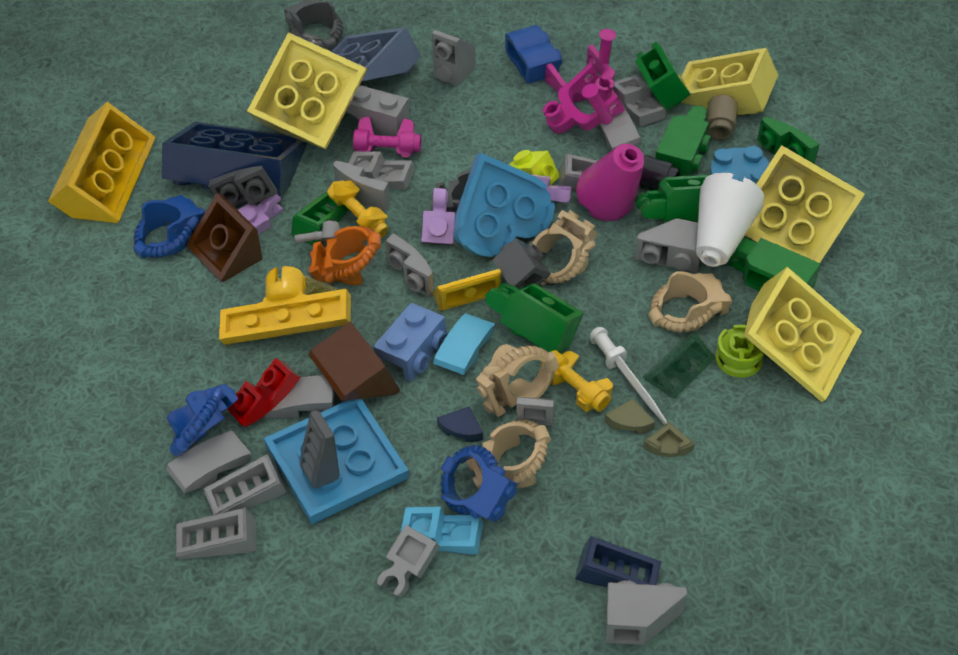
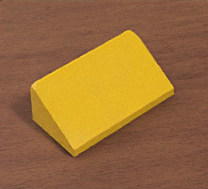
[433,269,501,311]

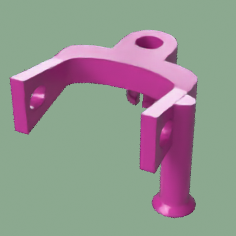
[545,29,616,104]
[543,63,625,134]

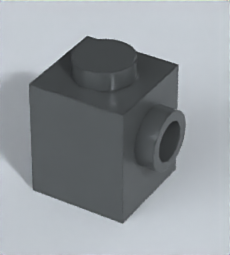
[492,239,551,289]

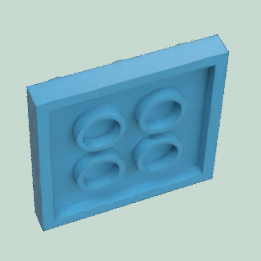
[263,399,409,525]

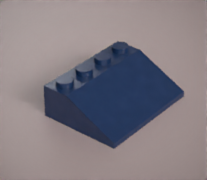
[162,122,307,196]

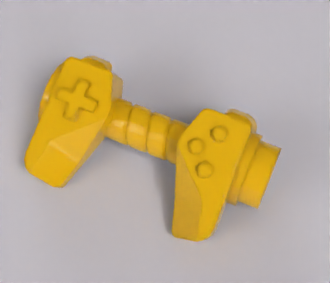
[327,180,389,238]
[541,350,613,412]

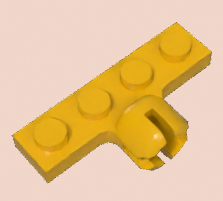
[219,266,351,345]

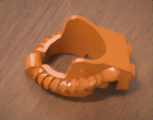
[309,226,381,285]

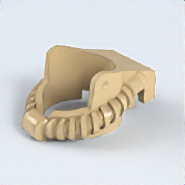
[532,210,598,285]
[648,271,732,333]
[476,344,559,417]
[466,419,551,490]

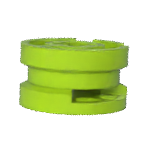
[715,325,765,378]

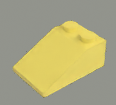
[681,48,778,115]

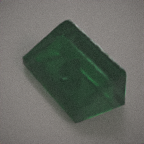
[642,332,716,398]

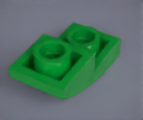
[757,117,819,164]

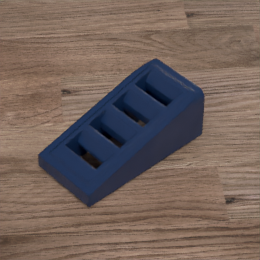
[575,536,661,587]

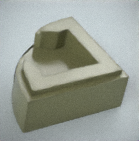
[605,399,655,434]
[644,422,695,457]

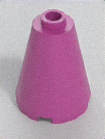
[576,144,644,221]

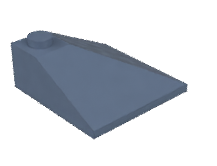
[331,27,421,81]

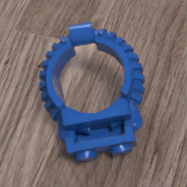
[134,195,205,259]
[167,384,238,456]
[440,445,518,522]

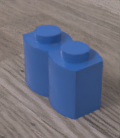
[505,25,562,84]

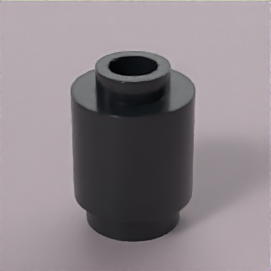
[640,155,680,190]

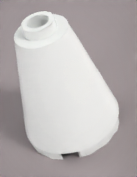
[696,173,764,267]

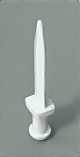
[590,327,667,425]

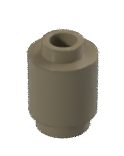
[706,94,738,140]

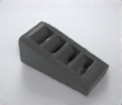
[300,410,340,489]

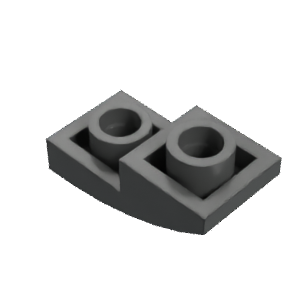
[208,166,278,206]

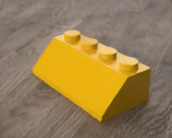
[48,102,156,223]

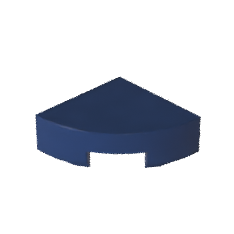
[437,406,483,442]

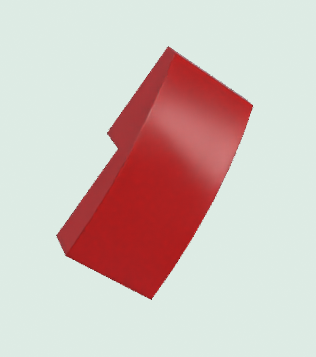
[227,358,301,427]

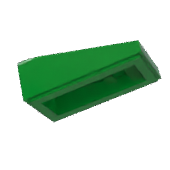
[291,191,349,246]

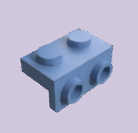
[373,303,448,382]

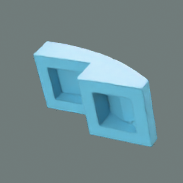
[433,313,495,375]
[400,507,484,554]

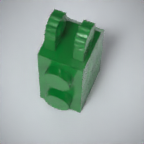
[635,41,691,111]
[655,105,712,176]
[634,174,712,223]
[727,238,820,291]
[485,283,584,353]

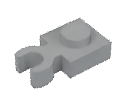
[377,525,440,598]

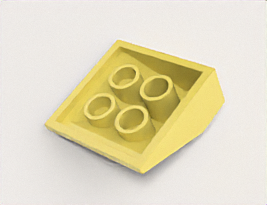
[247,32,367,149]
[745,145,865,263]
[744,267,862,402]

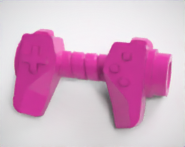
[353,117,421,157]

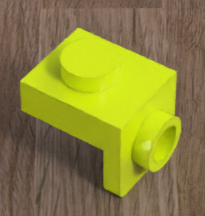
[509,150,559,186]

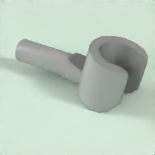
[295,221,340,243]

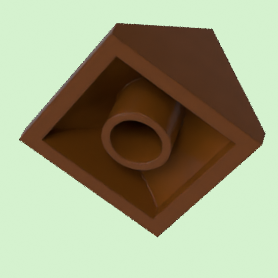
[186,193,263,282]
[309,321,400,401]

